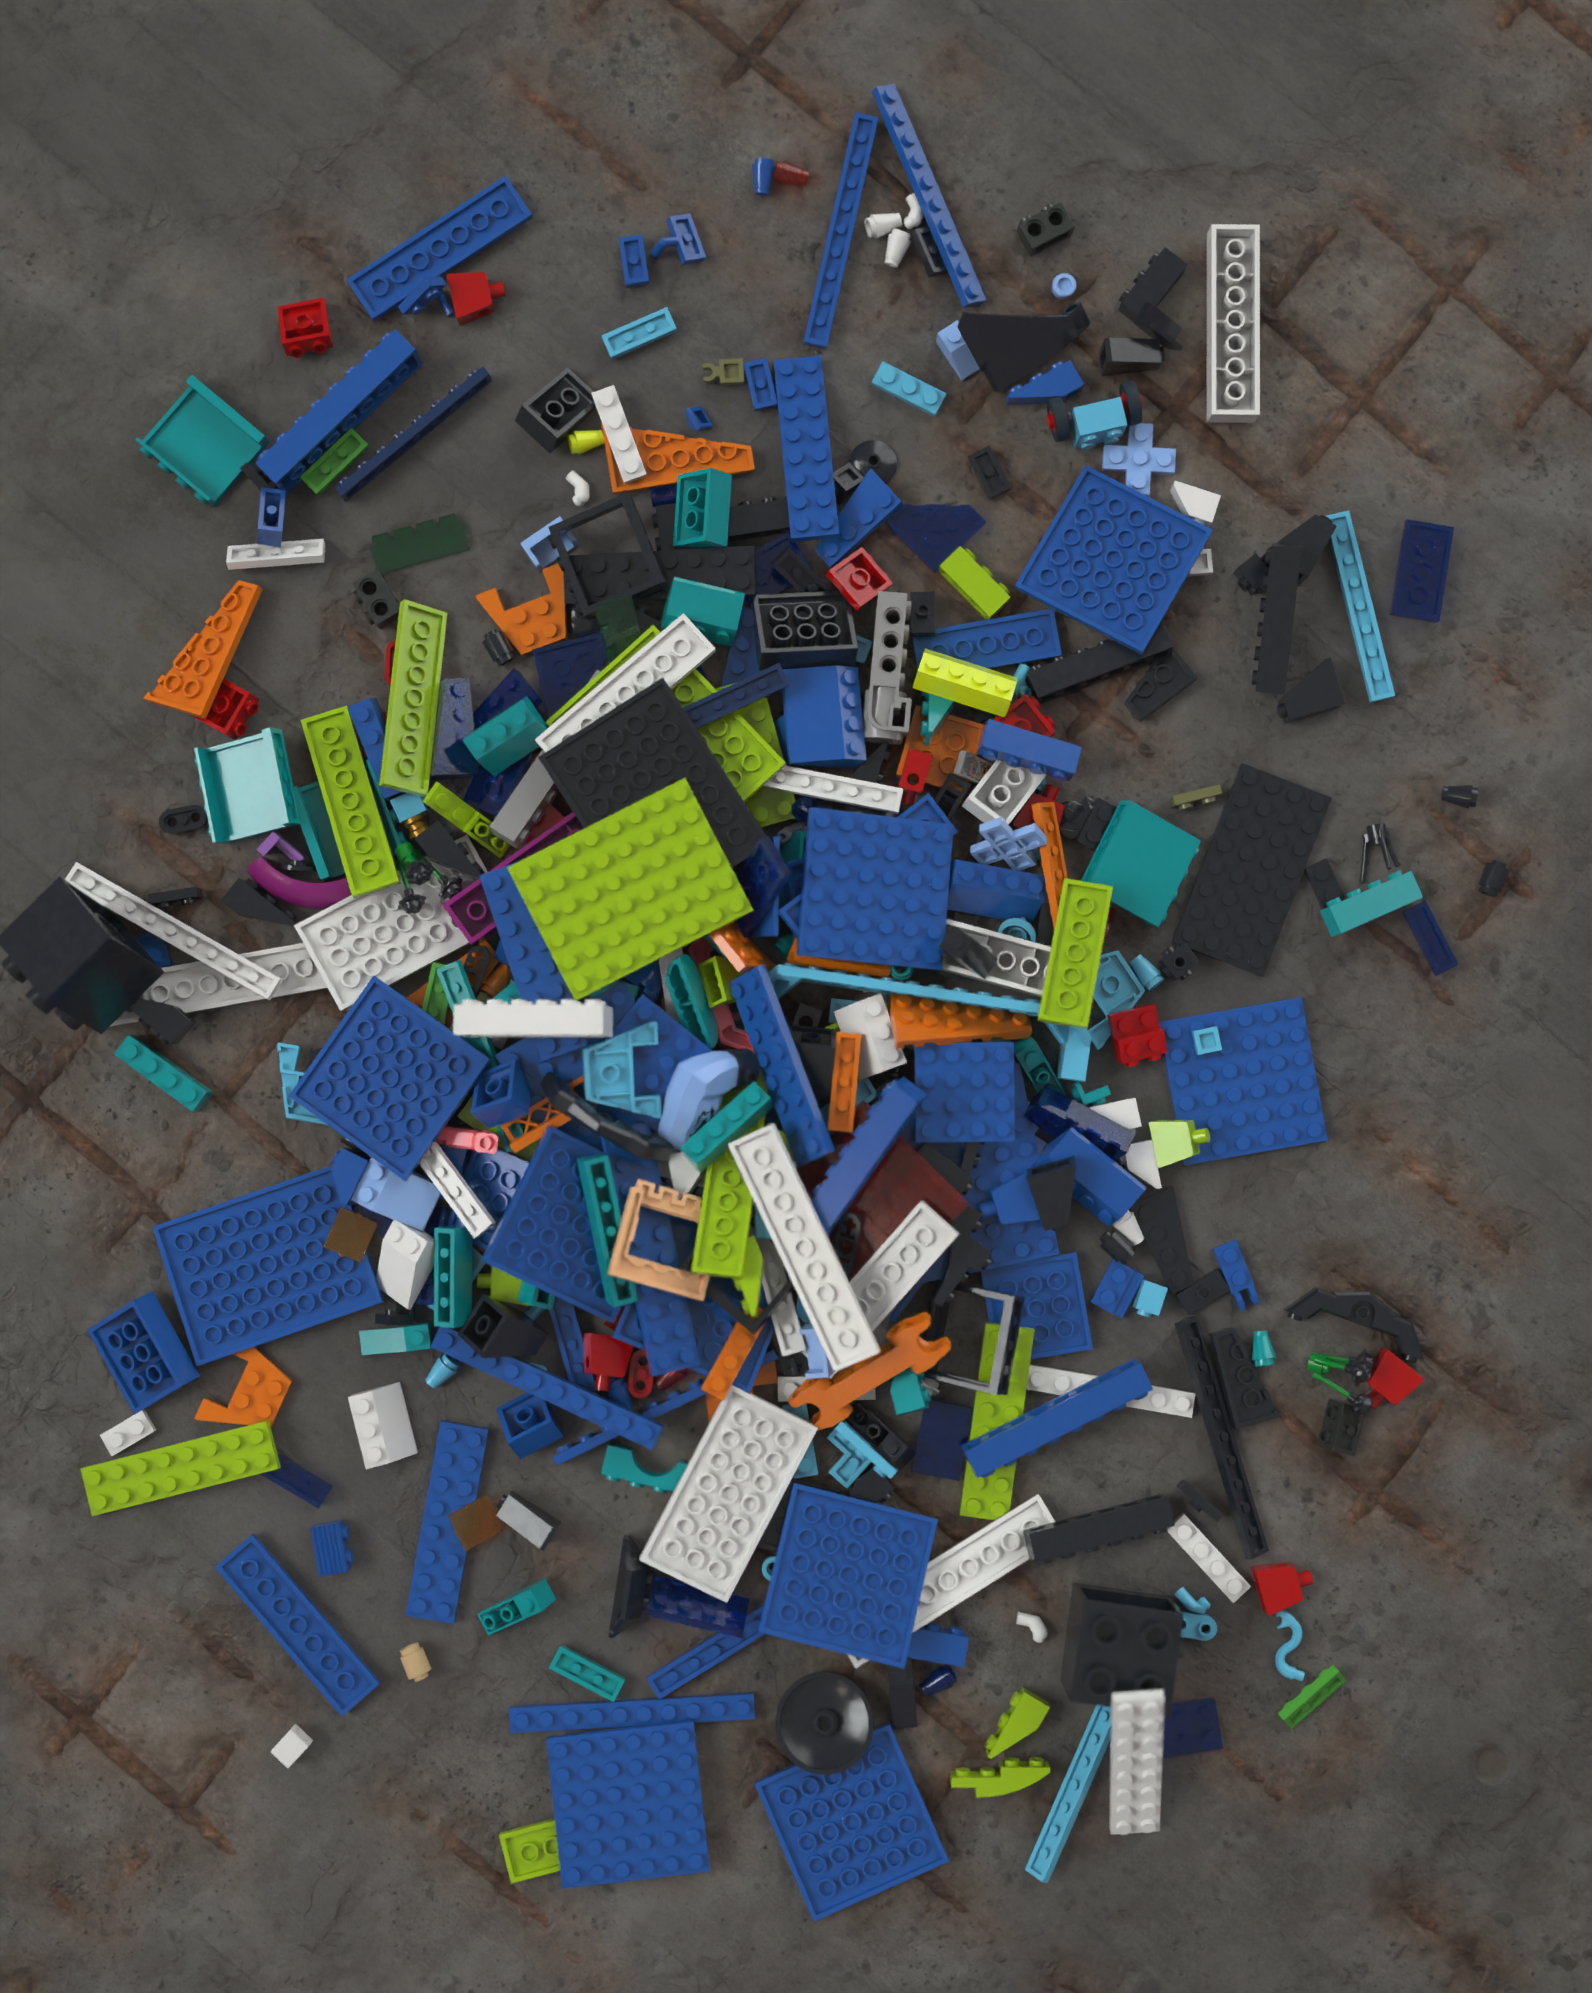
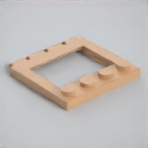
[607,1179,710,1301]

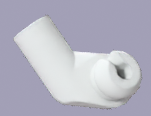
[903,193,924,230]
[566,470,589,506]
[1016,1612,1048,1643]

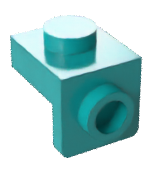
[1071,1081,1111,1106]

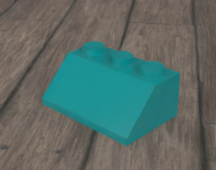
[673,468,732,549]
[661,577,745,647]
[463,696,548,776]

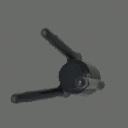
[1360,824,1399,883]

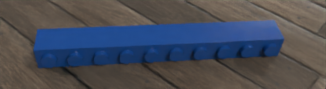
[431,1327,666,1450]

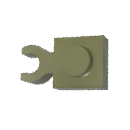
[702,358,744,386]

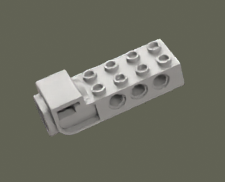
[863,591,912,745]

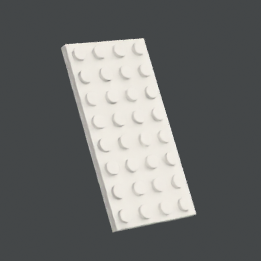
[294,835,488,1012]
[639,1385,818,1603]

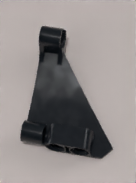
[957,301,1091,392]

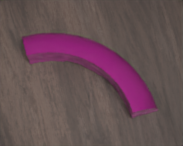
[246,856,352,910]

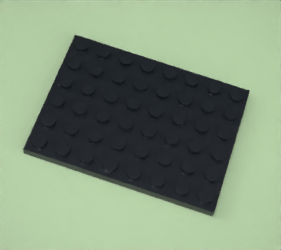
[538,677,771,868]

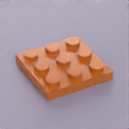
[896,705,984,795]

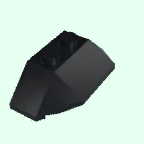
[608,1535,654,1638]

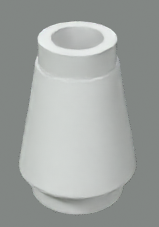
[865,213,902,239]
[884,229,911,268]
[1113,1210,1144,1246]

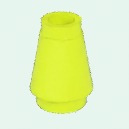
[567,430,604,455]

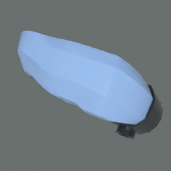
[658,1049,759,1151]

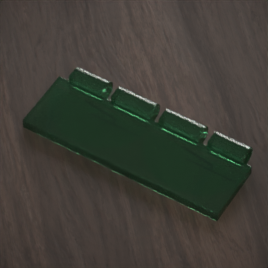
[369,513,470,574]
[594,595,641,664]

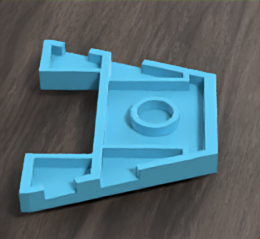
[1087,950,1145,1050]
[583,1021,661,1118]
[277,1043,329,1126]

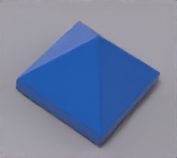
[685,406,713,431]

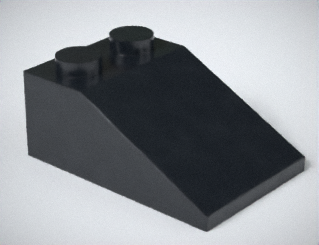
[515,367,596,453]

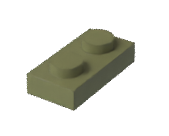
[1169,784,1222,810]

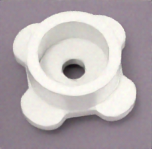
[921,1377,940,1397]

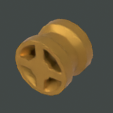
[403,813,430,841]

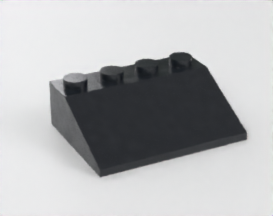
[752,591,858,671]

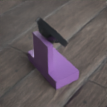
[257,831,316,872]

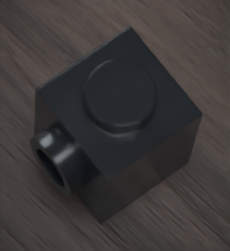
[1233,553,1269,595]

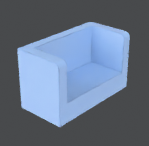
[520,516,578,572]
[799,1324,834,1379]

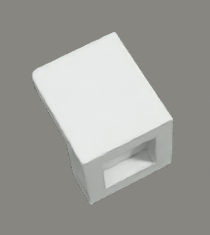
[271,1724,313,1768]

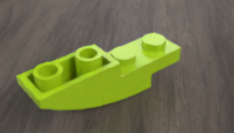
[423,782,510,858]
[950,1757,1050,1798]

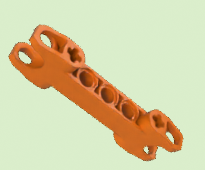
[788,1312,951,1432]

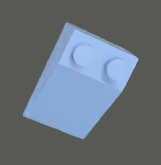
[351,1157,441,1231]

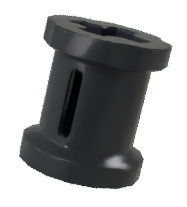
[884,1054,911,1079]

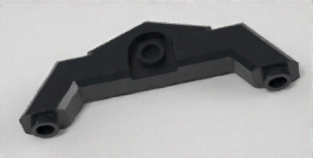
[541,1072,674,1161]
[1283,1288,1424,1363]

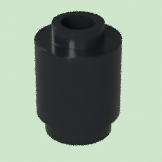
[482,629,515,667]
[1478,860,1510,897]
[1099,1229,1136,1264]

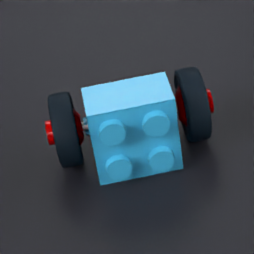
[1046,381,1143,450]

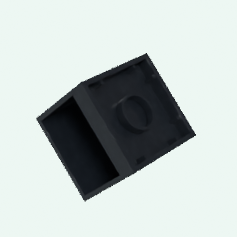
[0,876,164,1034]
[1060,1583,1184,1716]

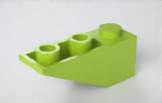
[733,1236,765,1319]
[985,1687,1050,1759]

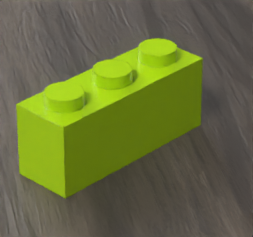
[938,546,1011,620]

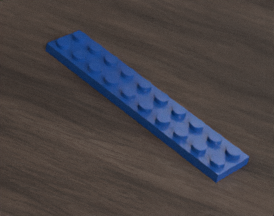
[601,1122,700,1376]

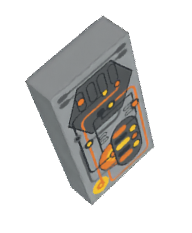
[954,750,993,785]

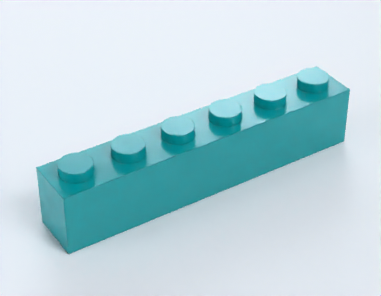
[577,1153,638,1307]

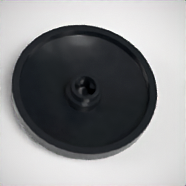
[775,1672,874,1775]

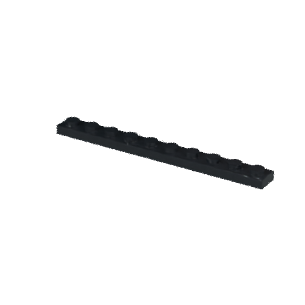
[1174,1316,1269,1559]

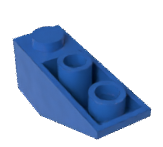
[1006,360,1085,405]

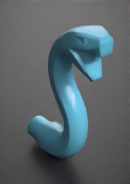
[1275,1610,1305,1681]

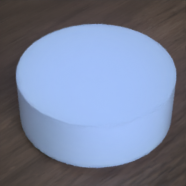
[1052,273,1076,299]

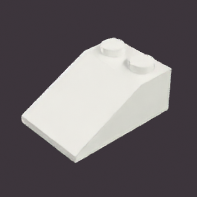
[962,760,1047,825]
[376,1220,434,1310]

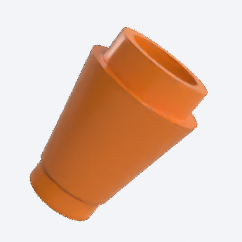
[481,963,510,998]

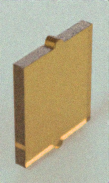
[324,1207,378,1263]
[448,1494,503,1551]

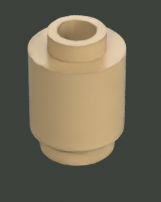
[400,1642,431,1682]

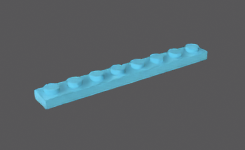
[1326,510,1395,703]
[1025,1705,1111,1883]

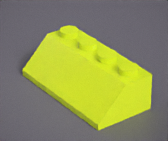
[913,648,1017,718]

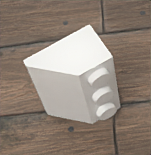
[834,993,907,1080]
[348,1382,418,1469]

